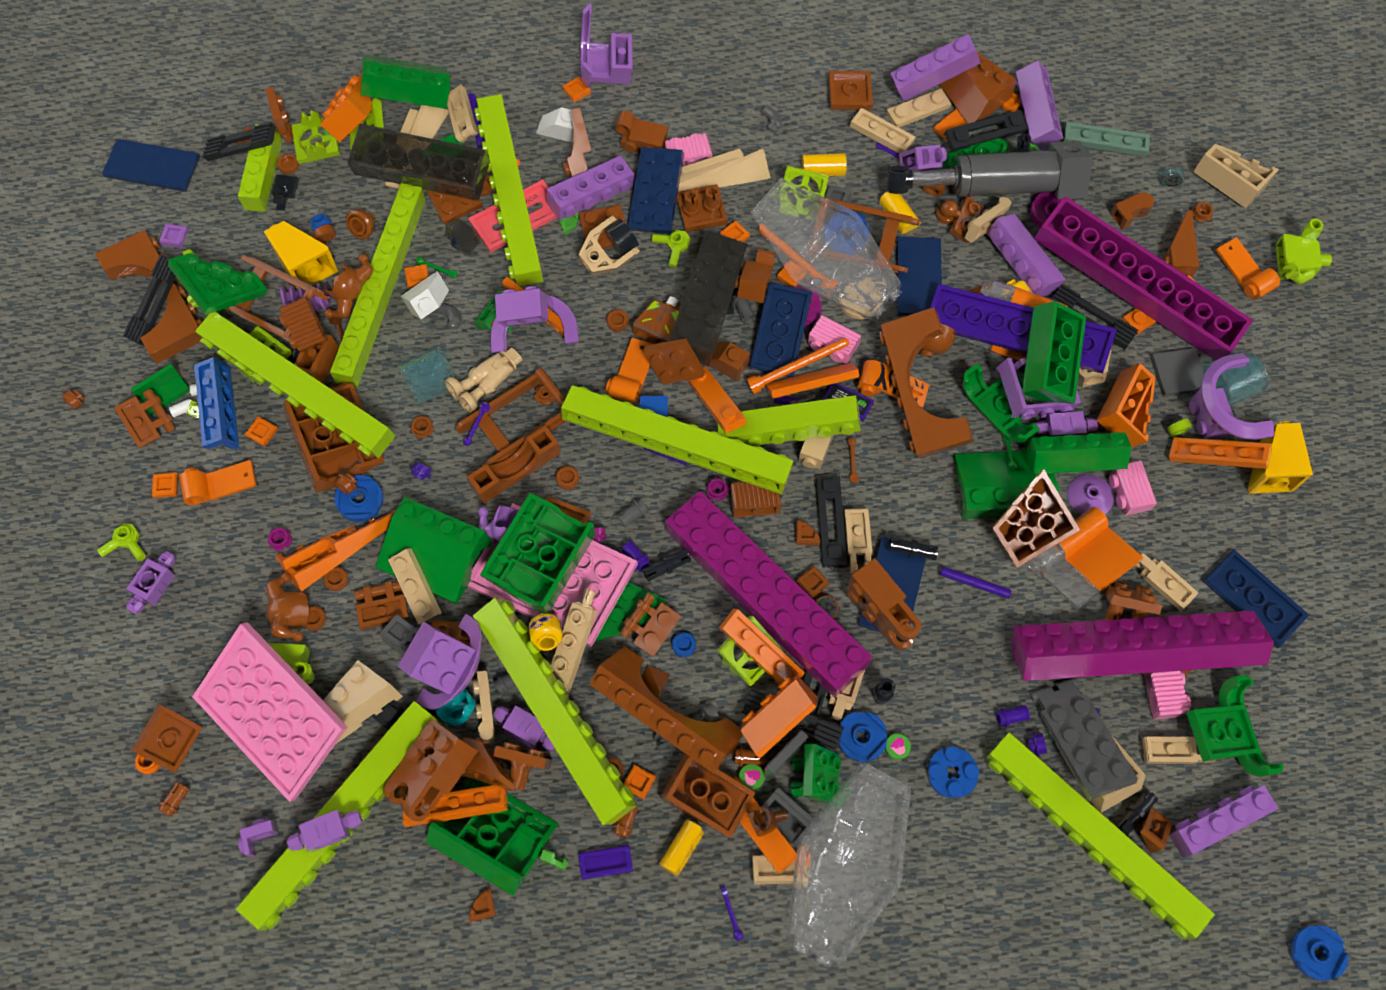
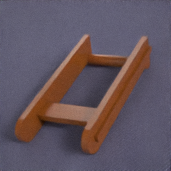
[806,197,920,273]
[226,255,329,341]
[455,368,567,465]

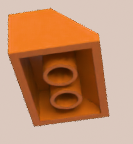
[740,675,818,759]

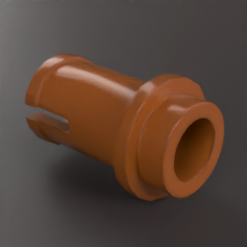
[734,746,766,767]
[158,782,190,817]
[612,807,638,839]

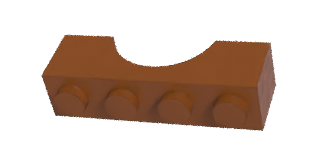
[467,426,561,505]

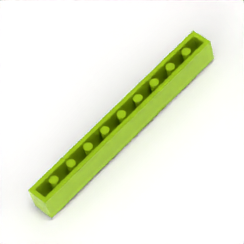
[474,94,543,286]
[330,183,426,388]
[195,312,396,459]
[561,385,794,495]
[473,598,637,825]
[235,701,441,931]
[985,732,1215,940]

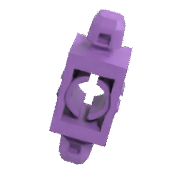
[1035,411,1098,437]
[126,551,176,615]
[493,706,555,751]
[287,810,363,852]

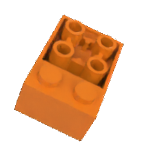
[320,73,372,143]

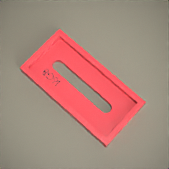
[468,179,557,253]

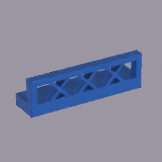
[194,357,239,450]

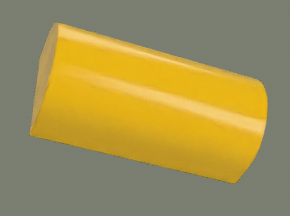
[802,153,846,176]
[879,191,921,235]
[659,819,704,876]

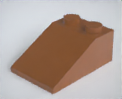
[659,753,755,838]

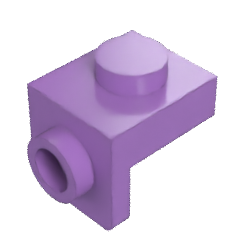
[238,818,279,858]

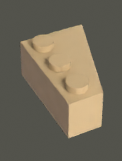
[1194,144,1279,208]
[323,660,403,744]

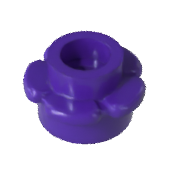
[409,461,432,481]
[1028,732,1047,757]

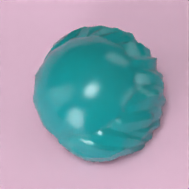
[436,689,475,726]

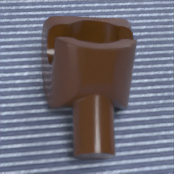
[748,807,787,837]

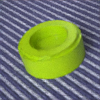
[1167,418,1192,437]

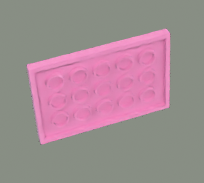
[467,503,638,647]
[192,622,348,802]

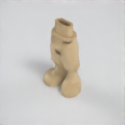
[444,347,523,413]

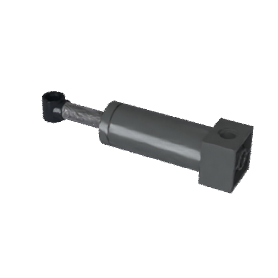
[887,141,1093,200]

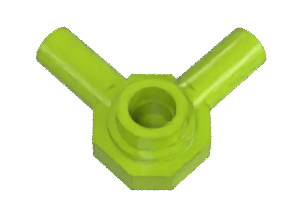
[652,230,690,268]
[97,523,146,561]

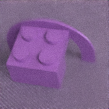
[581,3,633,88]
[491,286,579,353]
[1189,353,1274,440]
[398,614,481,709]

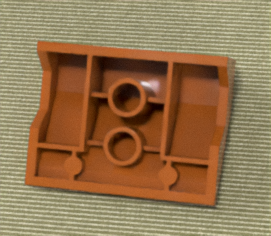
[284,383,384,493]

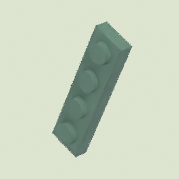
[1063,122,1150,157]

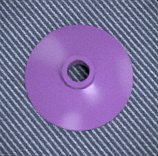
[1067,474,1114,515]

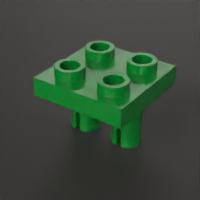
[791,744,841,805]

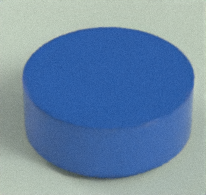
[672,632,696,657]

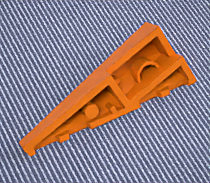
[275,510,396,592]

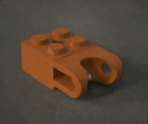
[846,559,921,650]
[383,718,478,821]

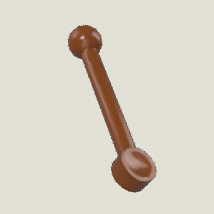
[847,437,859,484]

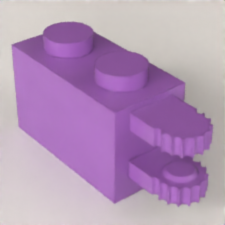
[899,145,947,172]

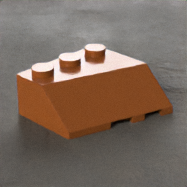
[939,51,1016,124]
[992,469,1080,568]

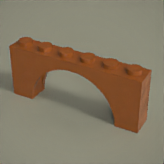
[95,230,202,364]
[879,307,974,458]
[589,646,744,774]

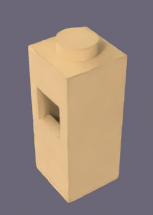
[799,435,834,469]

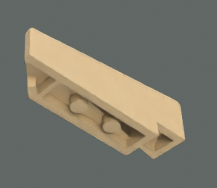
[386,105,449,189]
[678,149,770,192]

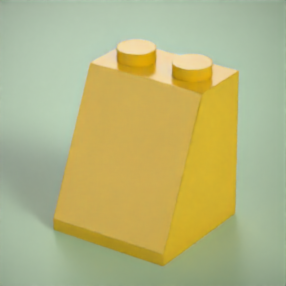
[264,221,339,289]
[1247,421,1313,494]

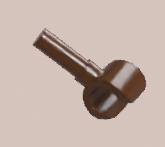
[328,317,344,340]

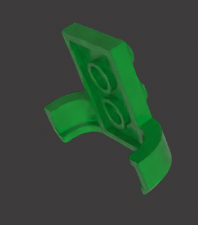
[963,363,1047,443]
[1186,675,1284,777]

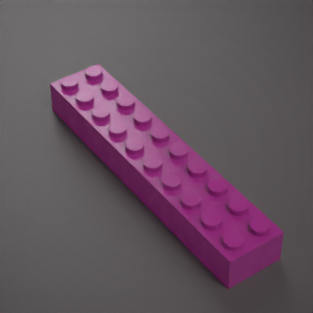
[1034,196,1253,360]
[665,491,872,698]
[1011,611,1274,681]

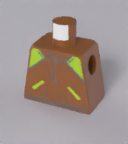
[633,296,682,344]

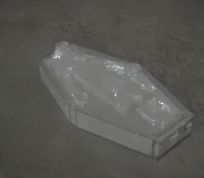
[751,178,902,320]
[786,764,911,967]

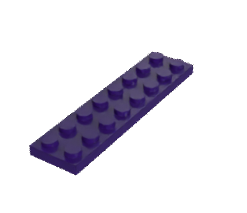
[930,284,1117,374]

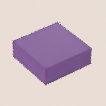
[159,224,188,248]

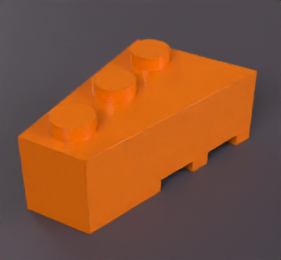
[1096,363,1156,448]

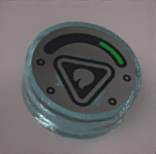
[1161,168,1184,187]

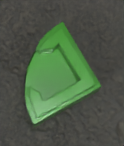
[558,212,579,235]
[540,849,569,871]

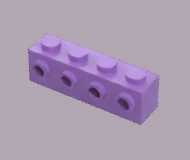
[891,34,981,101]
[1016,60,1063,148]
[546,155,634,220]
[986,214,1065,296]
[1169,785,1279,858]

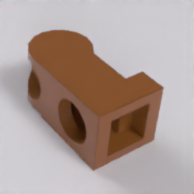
[1110,192,1154,230]

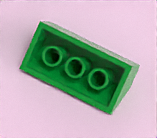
[1022,301,1086,404]
[1024,432,1132,474]

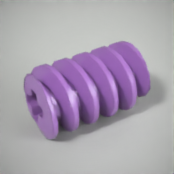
[280,282,331,311]

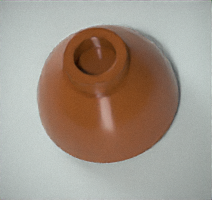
[346,209,376,240]

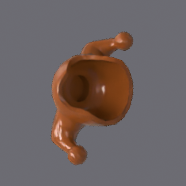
[324,254,373,319]
[266,573,309,642]

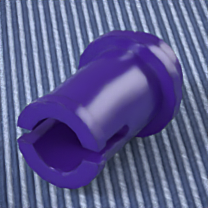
[621,541,650,572]
[995,705,1030,728]

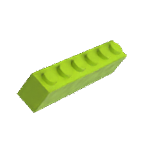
[718,395,861,447]

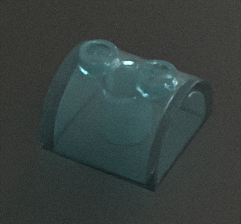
[397,346,456,405]
[1203,351,1268,406]

